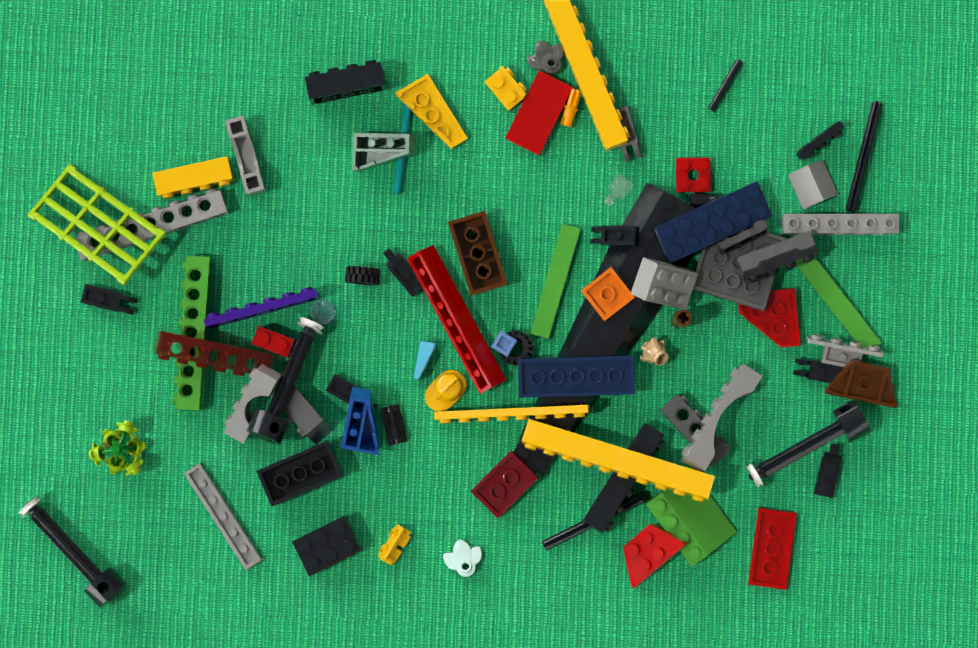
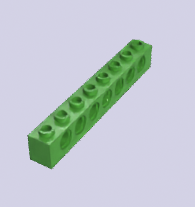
[173,255,212,411]

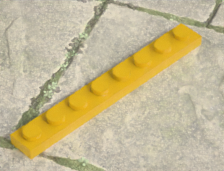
[434,405,590,423]

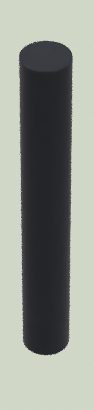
[708,59,743,112]

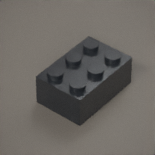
[292,516,362,576]

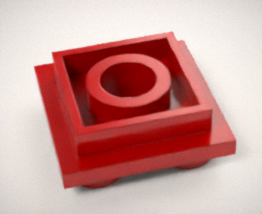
[676,158,711,193]

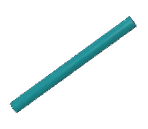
[393,104,411,194]

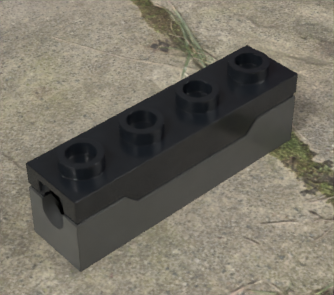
[736,231,818,283]

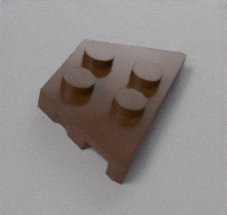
[824,359,897,408]

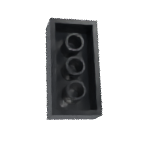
[305,60,386,105]
[256,440,344,507]

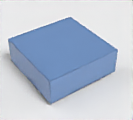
[491,331,517,357]

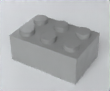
[631,257,698,310]

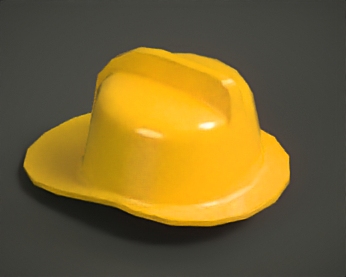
[425,370,466,411]

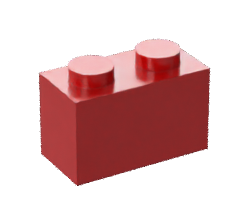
[251,326,296,358]

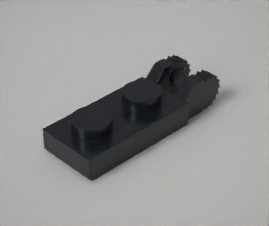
[796,121,844,160]
[718,220,768,255]
[590,226,640,246]
[80,284,137,315]
[793,359,844,384]

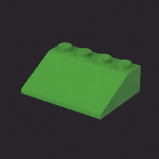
[645,488,736,567]

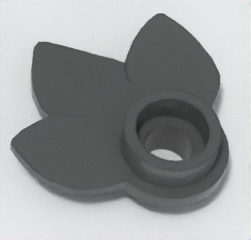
[526,41,564,74]

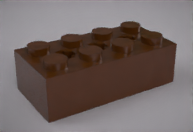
[448,211,507,297]

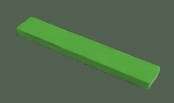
[530,224,580,339]
[796,258,881,355]

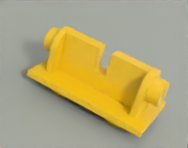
[378,524,411,566]

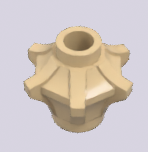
[640,337,669,366]

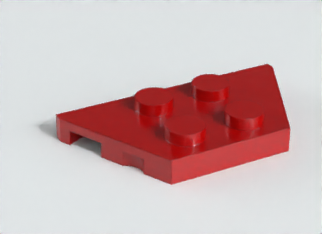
[623,523,687,588]

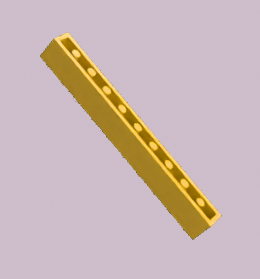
[543,0,630,152]
[522,419,715,502]

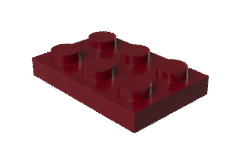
[470,450,539,518]

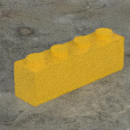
[152,156,234,199]

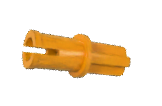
[560,89,581,128]

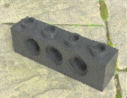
[659,394,730,467]

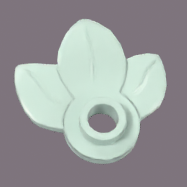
[443,539,482,577]

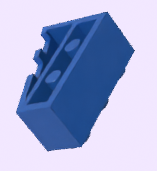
[341,387,380,455]

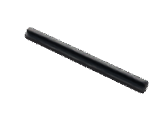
[846,101,883,212]
[542,492,648,550]

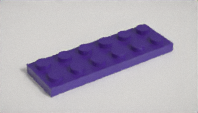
[203,287,320,329]

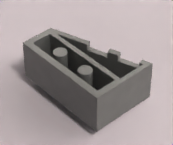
[271,385,333,445]

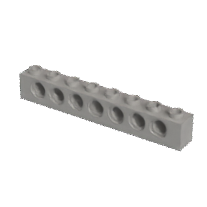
[74,188,229,261]

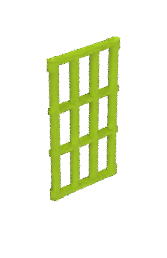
[27,164,167,286]

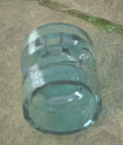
[310,300,337,326]

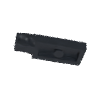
[383,248,423,297]
[325,374,378,411]
[813,444,841,498]

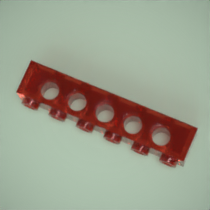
[153,331,273,377]

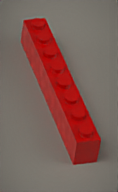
[408,245,506,394]

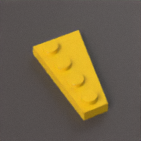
[395,74,468,149]

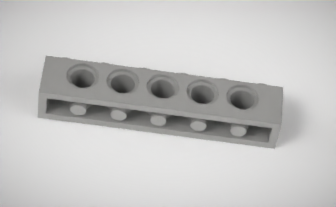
[781,214,899,235]

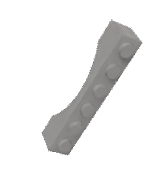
[681,363,762,472]

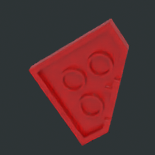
[738,288,800,348]

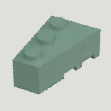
[352,133,415,172]

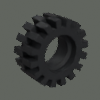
[345,266,381,286]
[499,331,533,366]

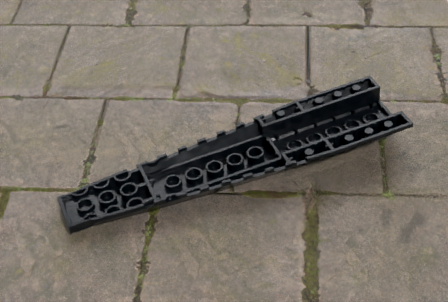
[513,183,696,476]

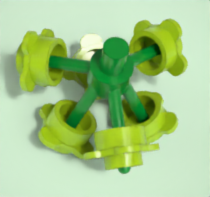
[89,420,146,476]

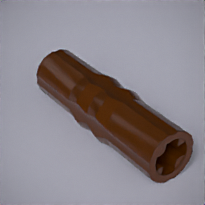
[671,310,692,329]

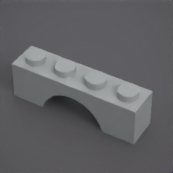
[225,116,266,197]
[224,364,282,444]

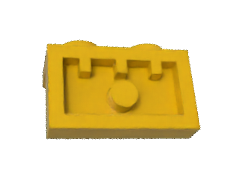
[484,66,527,112]

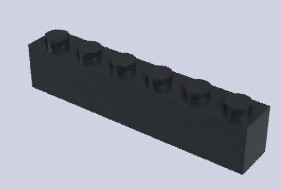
[583,423,665,535]

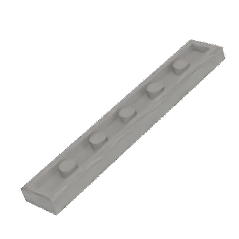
[184,463,262,570]

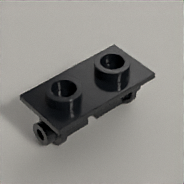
[380,404,408,446]

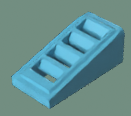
[414,341,436,380]

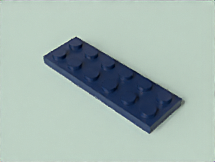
[654,181,772,263]
[518,356,635,398]

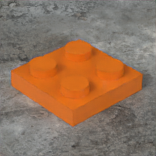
[581,267,635,321]

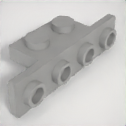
[806,334,884,367]

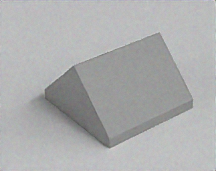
[788,160,838,210]

